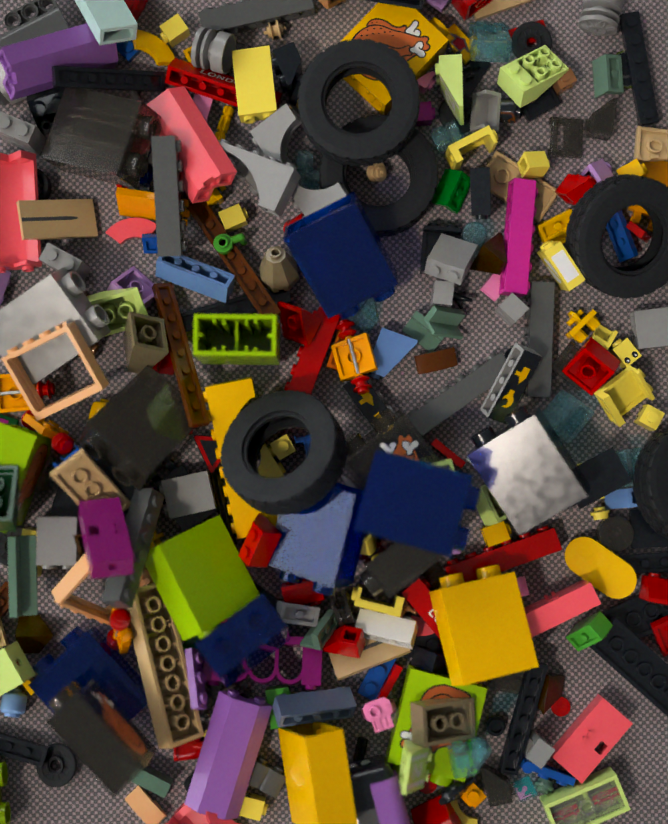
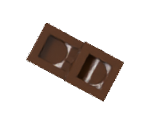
[414,347,458,375]

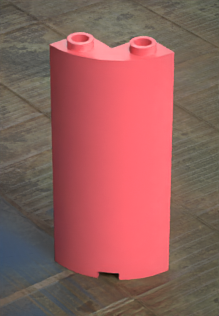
[0,150,42,273]

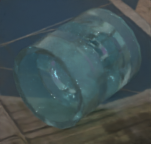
[430,119,463,153]

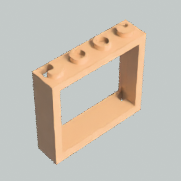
[1,321,109,421]
[51,553,153,626]

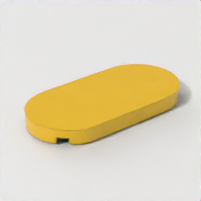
[565,537,637,599]

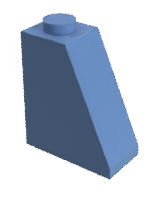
[368,327,418,380]

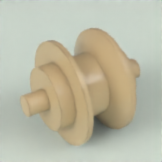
[263,20,286,41]
[367,163,387,182]

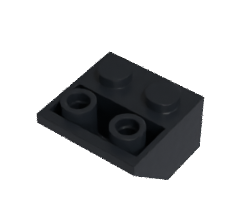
[271,41,302,97]
[26,87,77,134]

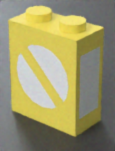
[537,240,586,291]

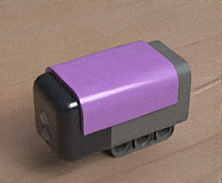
[348,755,410,824]

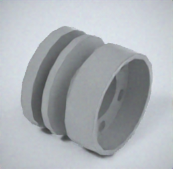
[578,0,624,36]
[191,27,236,74]

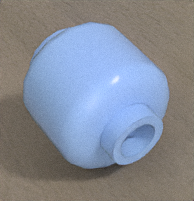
[0,689,27,718]

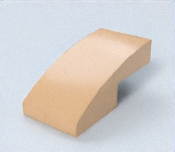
[125,785,167,824]

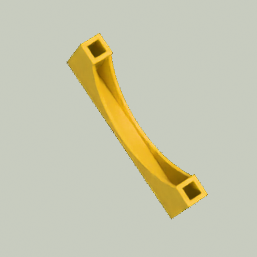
[203,377,283,539]

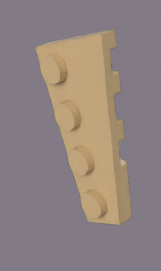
[634,126,668,163]

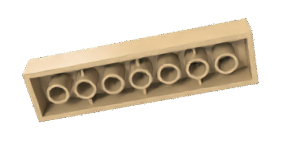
[125,583,204,749]

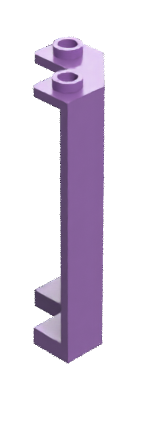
[0,23,119,101]
[184,689,273,820]

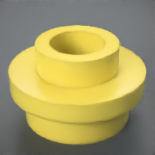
[590,506,610,520]

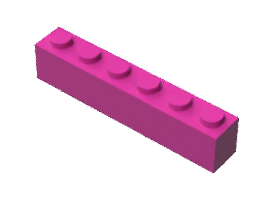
[499,178,538,297]

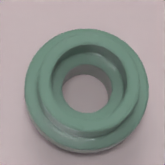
[534,778,554,795]

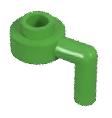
[213,233,247,254]

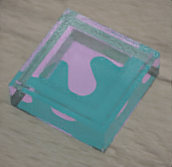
[512,775,538,802]

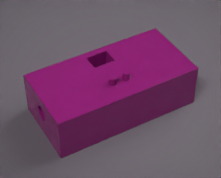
[78,497,134,579]

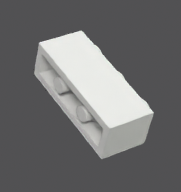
[355,608,418,649]

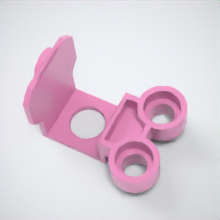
[361,697,396,733]

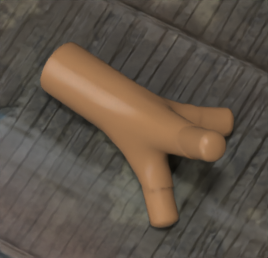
[400,598,417,618]

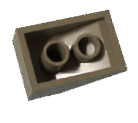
[410,697,476,747]

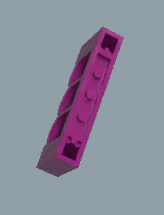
[203,633,322,690]

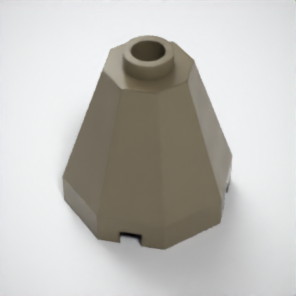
[259,246,299,293]

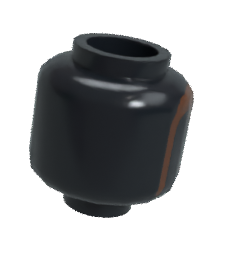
[499,98,522,124]

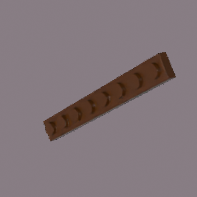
[184,196,282,316]
[152,283,210,428]

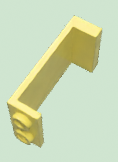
[232,45,277,124]

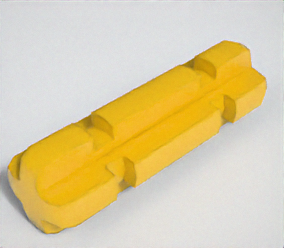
[215,105,234,141]

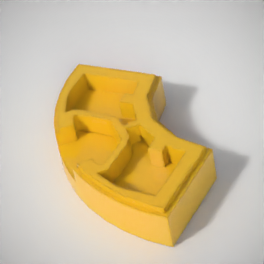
[133,30,175,66]

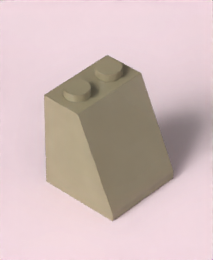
[123,312,169,375]

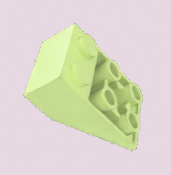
[497,45,569,108]

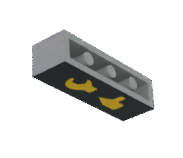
[480,342,542,424]
[342,374,407,445]

